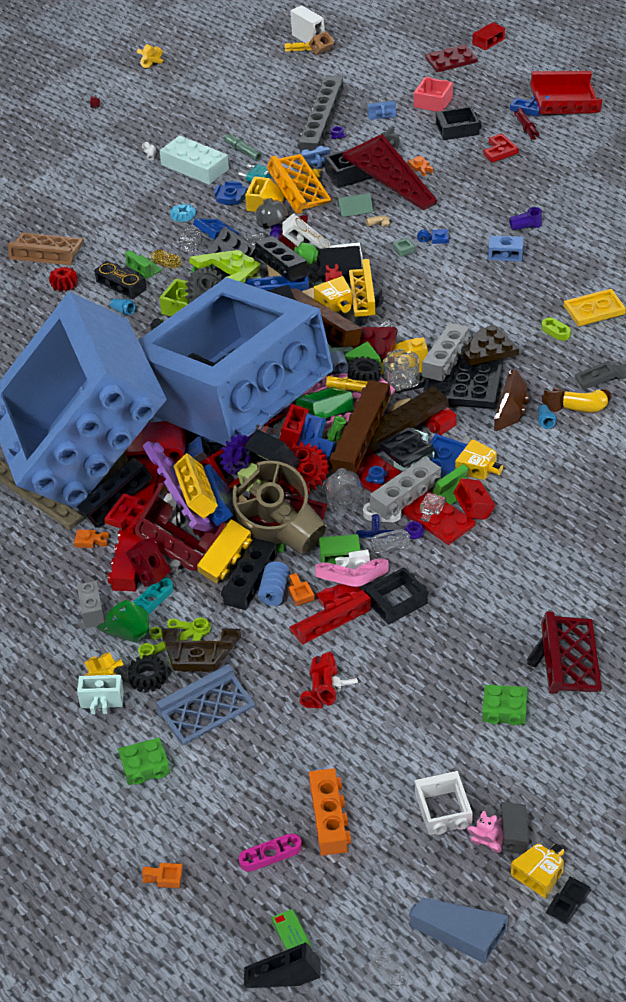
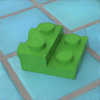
[482,685,527,725]
[118,737,170,785]

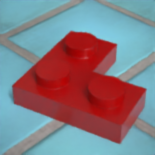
[483,133,519,163]

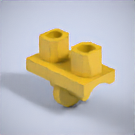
[137,44,164,68]
[84,652,124,676]

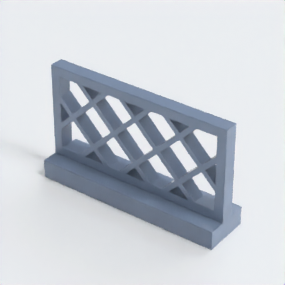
[156,664,255,746]

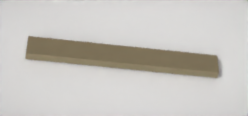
[0,460,84,530]

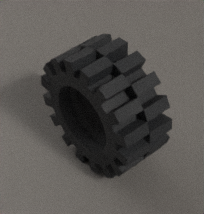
[347,356,381,382]
[128,655,166,693]

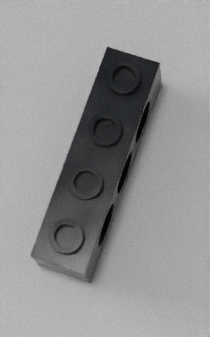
[254,236,308,282]
[76,457,153,528]
[221,538,277,610]

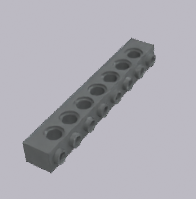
[297,75,344,154]

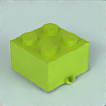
[159,278,190,316]

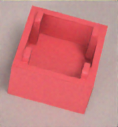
[414,77,453,111]

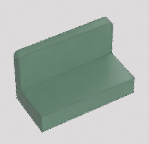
[337,193,373,217]

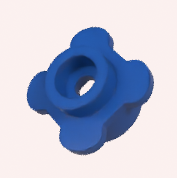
[366,466,387,484]

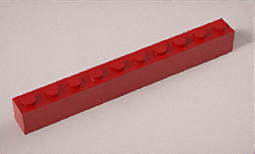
[108,452,165,592]

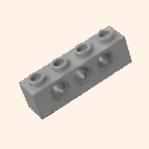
[422,323,471,381]
[370,457,441,520]

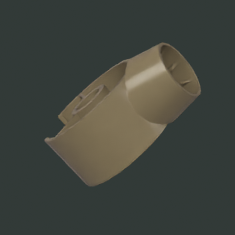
[233,461,327,555]

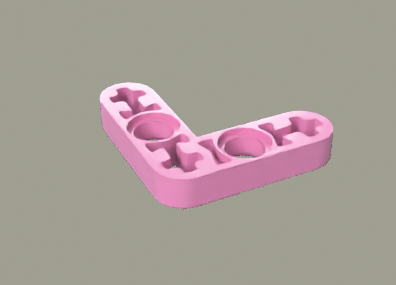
[315,558,389,587]

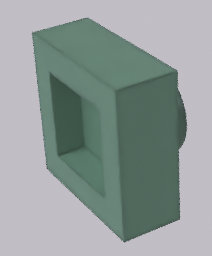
[393,238,415,257]

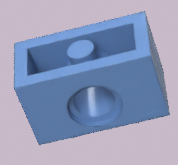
[488,236,524,261]

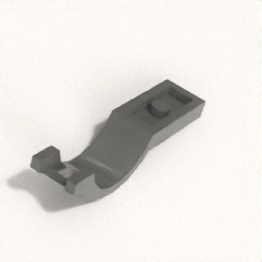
[575,361,626,389]

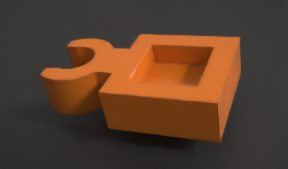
[407,155,433,176]
[74,529,110,548]

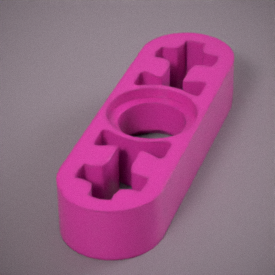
[239,833,302,872]

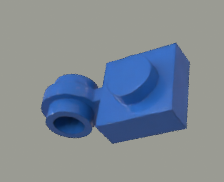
[417,229,449,244]

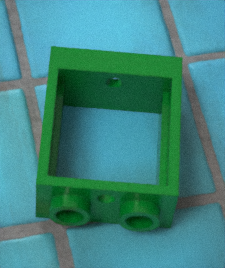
[295,387,354,418]

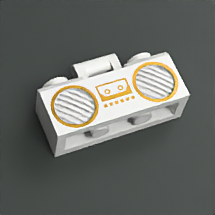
[283,214,330,261]

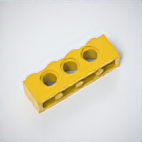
[173,453,218,519]

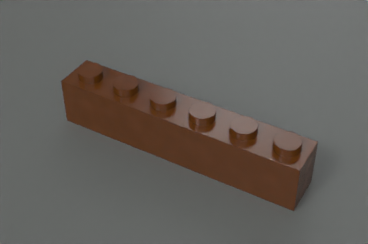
[291,288,362,347]
[330,380,391,476]

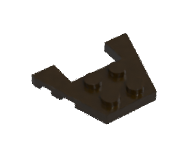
[161,628,241,672]

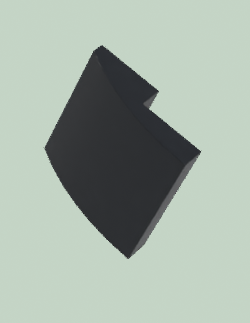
[379,427,434,467]

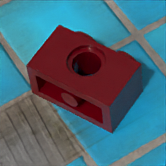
[126,537,171,587]

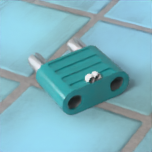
[238,163,272,182]

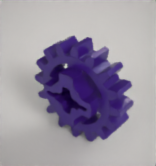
[220,434,255,476]

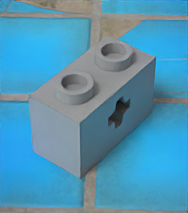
[77,581,104,628]

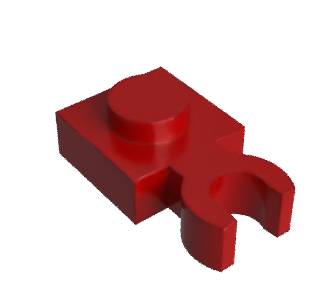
[325,264,342,282]

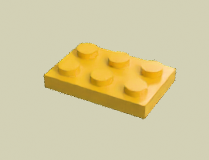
[564,289,626,327]

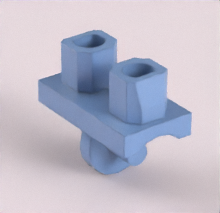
[368,101,396,120]
[302,146,330,168]

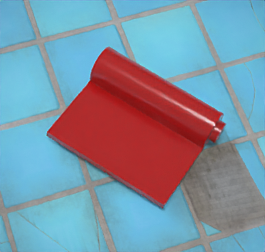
[126,421,188,464]

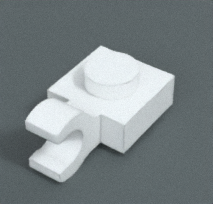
[335,550,370,569]

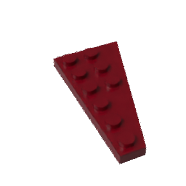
[342,134,437,211]

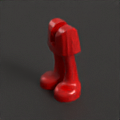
[299,652,338,708]

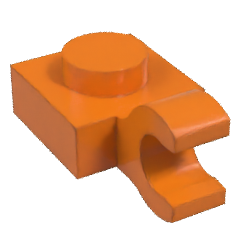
[288,573,315,606]
[142,863,183,888]

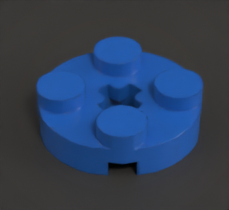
[214,181,246,205]

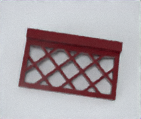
[541,611,602,694]

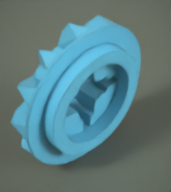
[170,203,196,222]

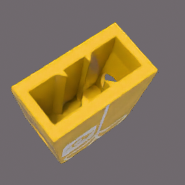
[314,276,352,313]
[455,439,503,480]
[511,844,565,899]

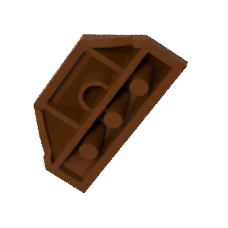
[494,369,530,431]

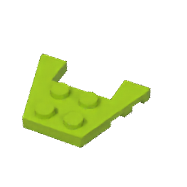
[189,250,261,283]

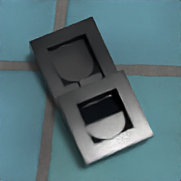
[546,876,591,925]

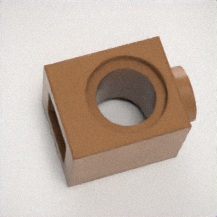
[309,31,334,55]

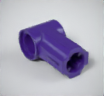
[509,207,542,230]

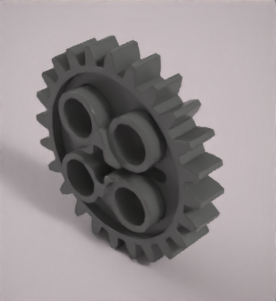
[184,267,222,304]

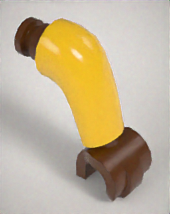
[542,387,611,413]

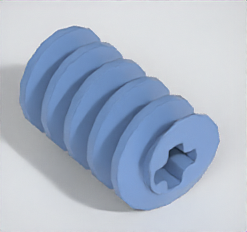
[258,561,289,606]

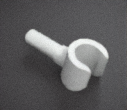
[332,676,358,692]

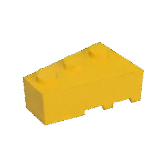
[197,519,252,584]

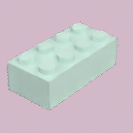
[159,136,229,184]

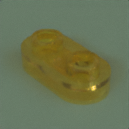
[151,249,181,269]

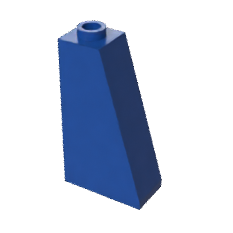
[203,464,233,526]

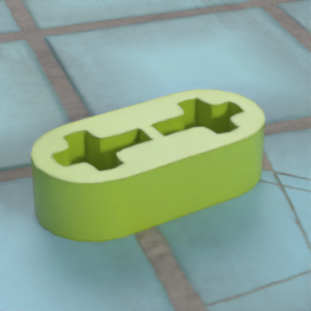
[541,317,571,341]

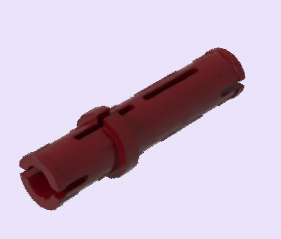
[514,108,539,140]

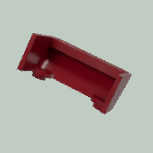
[135,482,229,571]

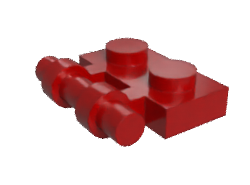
[104,493,149,533]
[316,583,365,612]

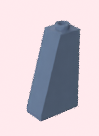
[409,897,508,964]

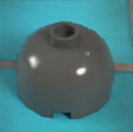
[256,198,289,227]

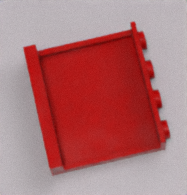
[530,71,603,114]

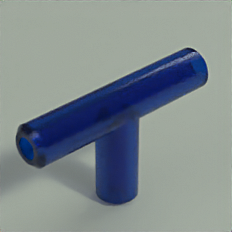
[356,514,395,538]

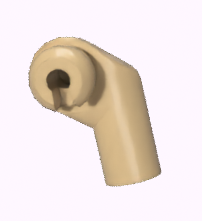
[366,216,390,227]

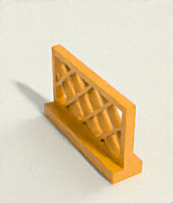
[266,154,331,214]

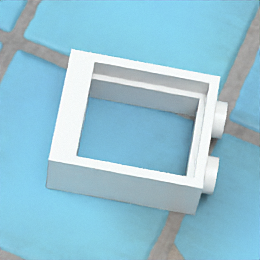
[415,771,472,835]

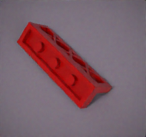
[289,593,371,645]

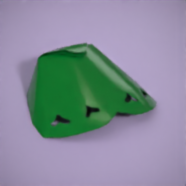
[97,600,149,643]

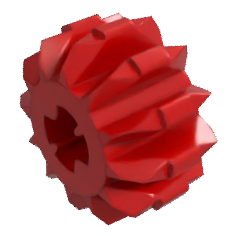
[49,266,78,293]

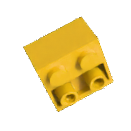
[245,177,285,212]

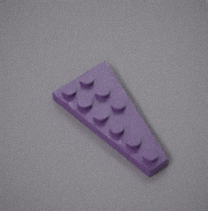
[143,441,220,534]

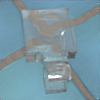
[420,493,446,522]

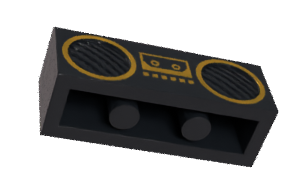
[94,261,147,299]

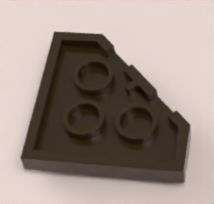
[463,325,519,365]

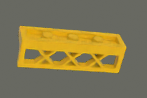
[349,259,375,317]

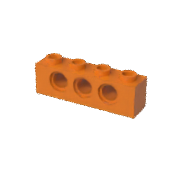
[309,768,351,856]

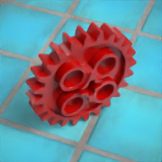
[269,442,329,497]

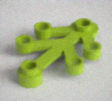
[138,617,211,664]

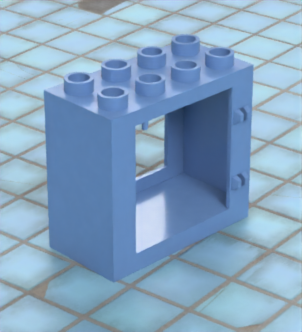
[138,277,333,446]
[0,291,167,508]

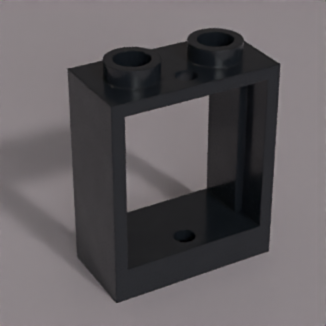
[436,106,482,141]
[364,567,429,625]

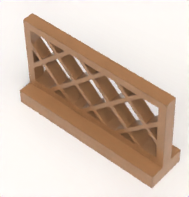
[8,232,84,265]

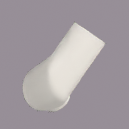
[142,142,157,160]

